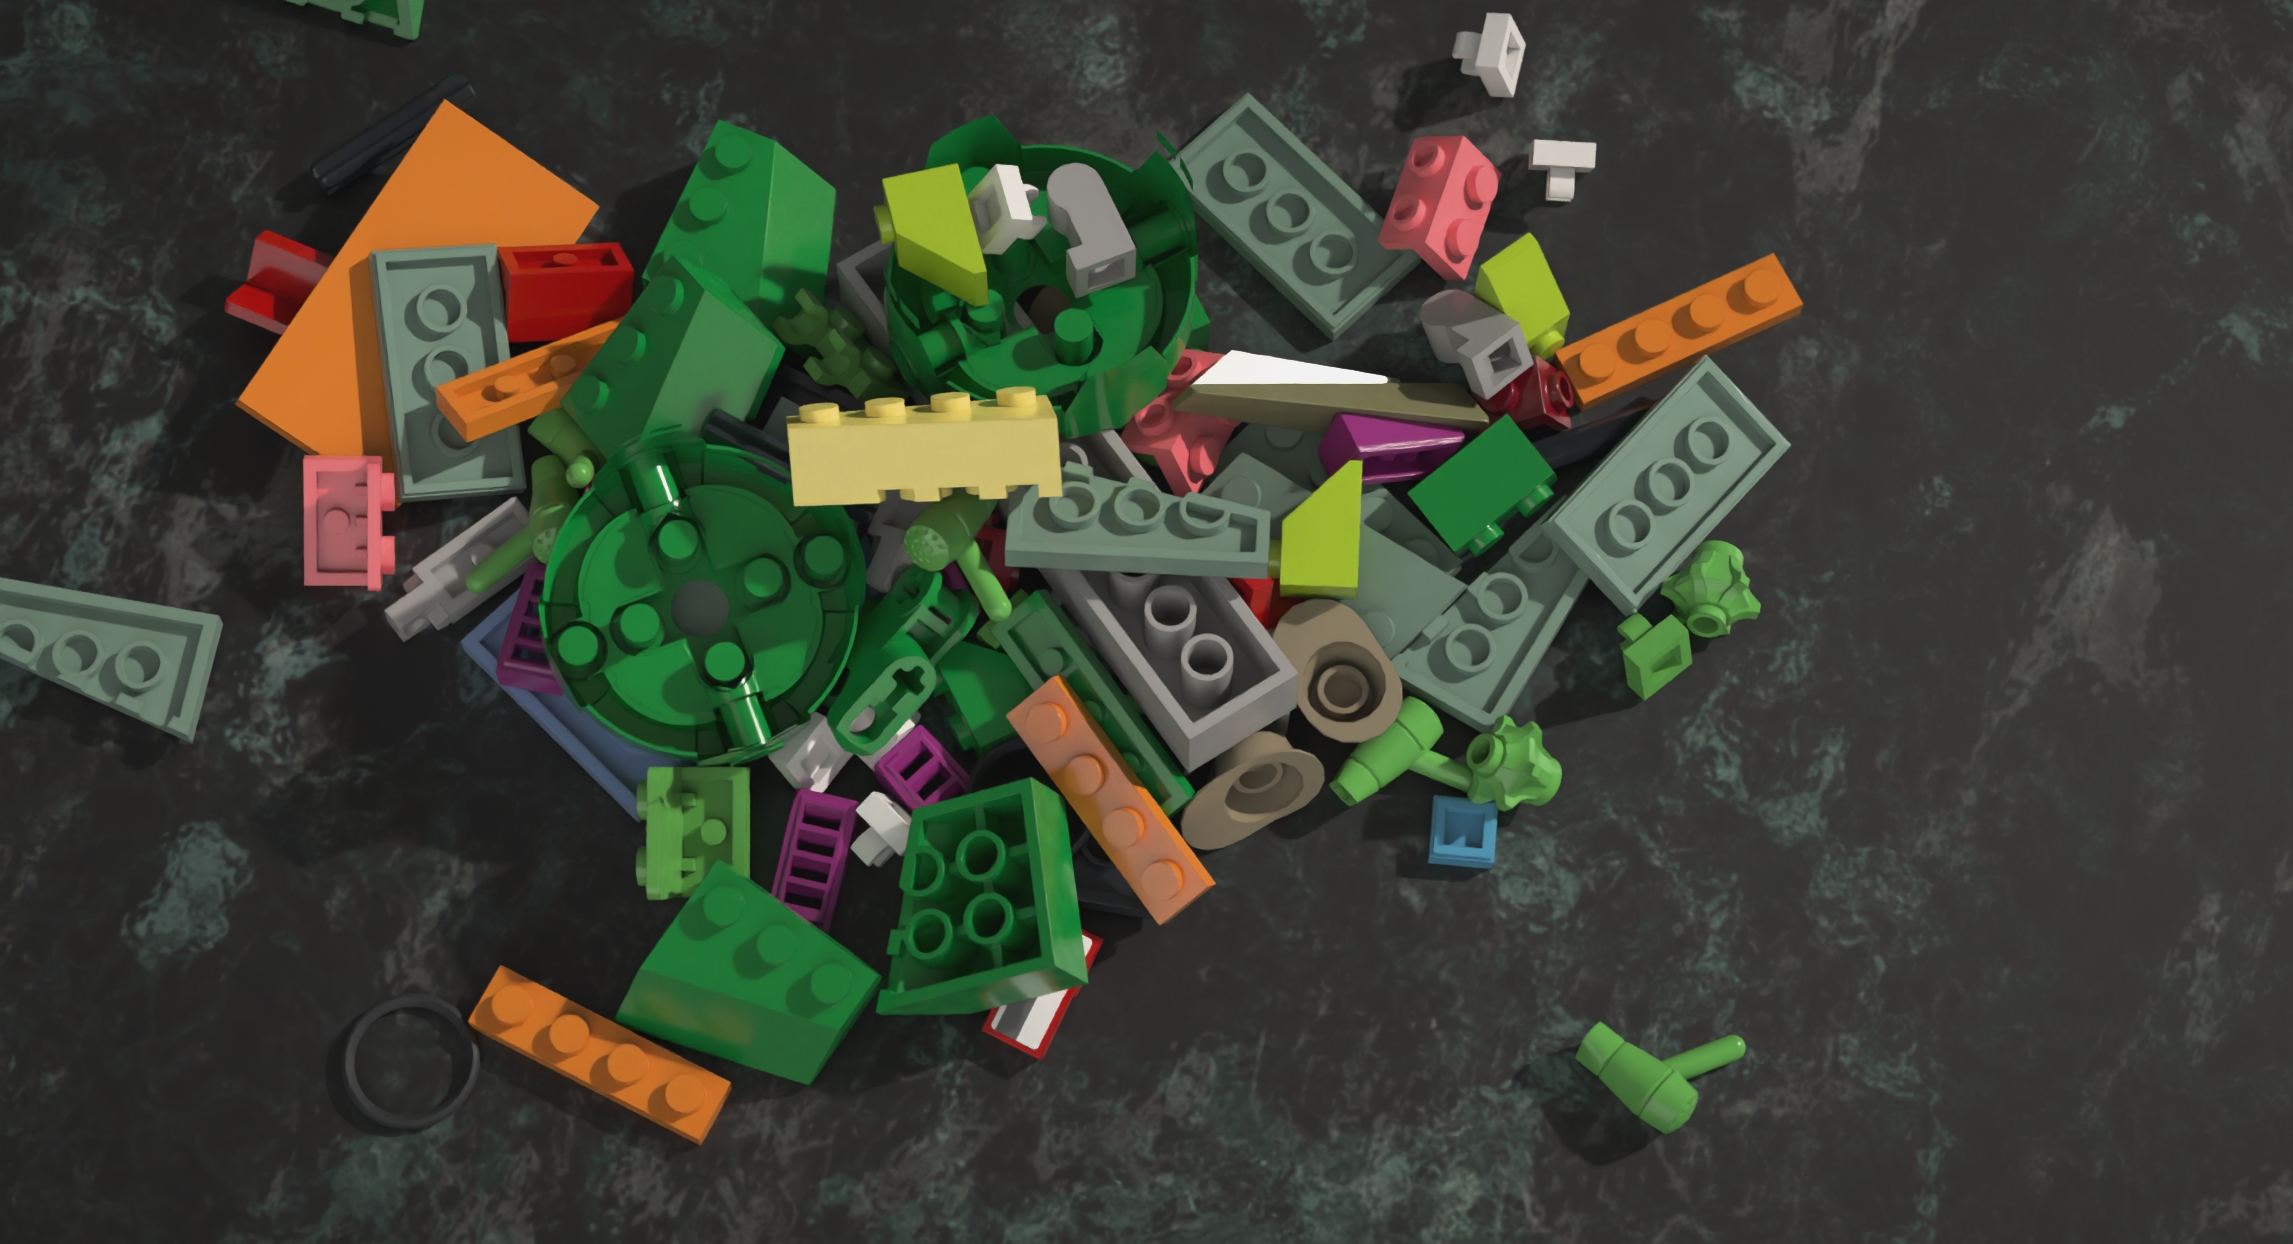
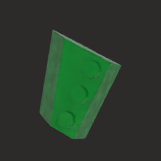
[641,119,836,368]
[559,254,786,460]
[876,777,1089,1015]
[613,860,887,1085]

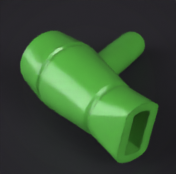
[528,406,608,492]
[465,455,580,594]
[903,487,1012,622]
[1329,696,1473,806]
[1575,1021,1746,1134]

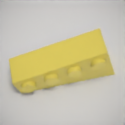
[786,387,1063,506]

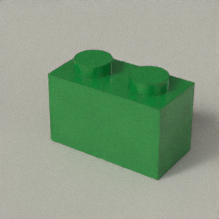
[1407,414,1558,558]

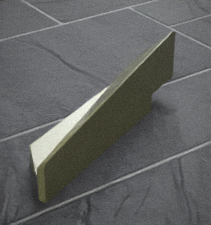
[1172,350,1489,443]

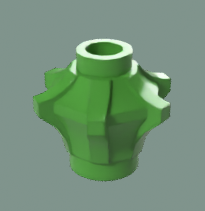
[1660,540,1761,637]
[1466,715,1562,812]

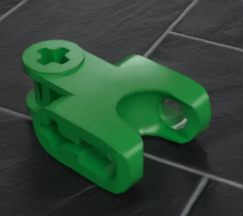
[822,564,980,756]

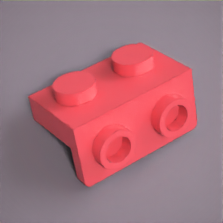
[1378,135,1502,281]
[1120,349,1241,497]
[303,455,395,591]

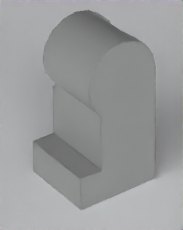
[1047,163,1136,299]
[1419,289,1534,400]

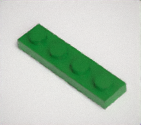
[990,589,1196,819]

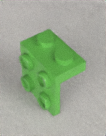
[636,767,750,900]

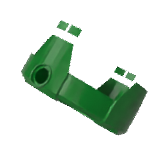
[883,114,1198,440]
[538,424,867,767]

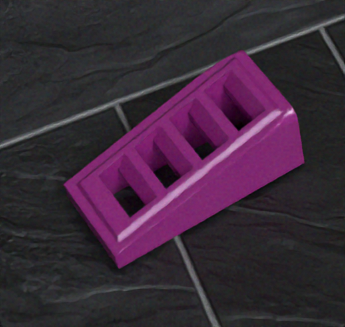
[1318,413,1465,485]
[495,562,564,696]
[874,724,982,815]
[771,788,861,936]

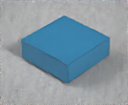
[1428,795,1498,869]

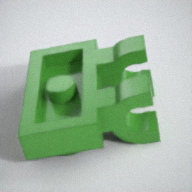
[771,288,910,402]

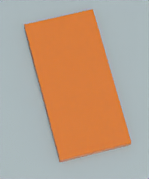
[235,99,600,511]

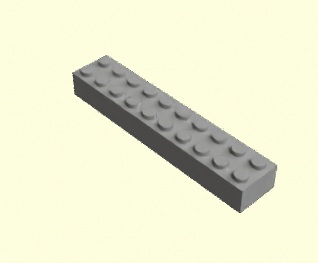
[837,240,1299,773]

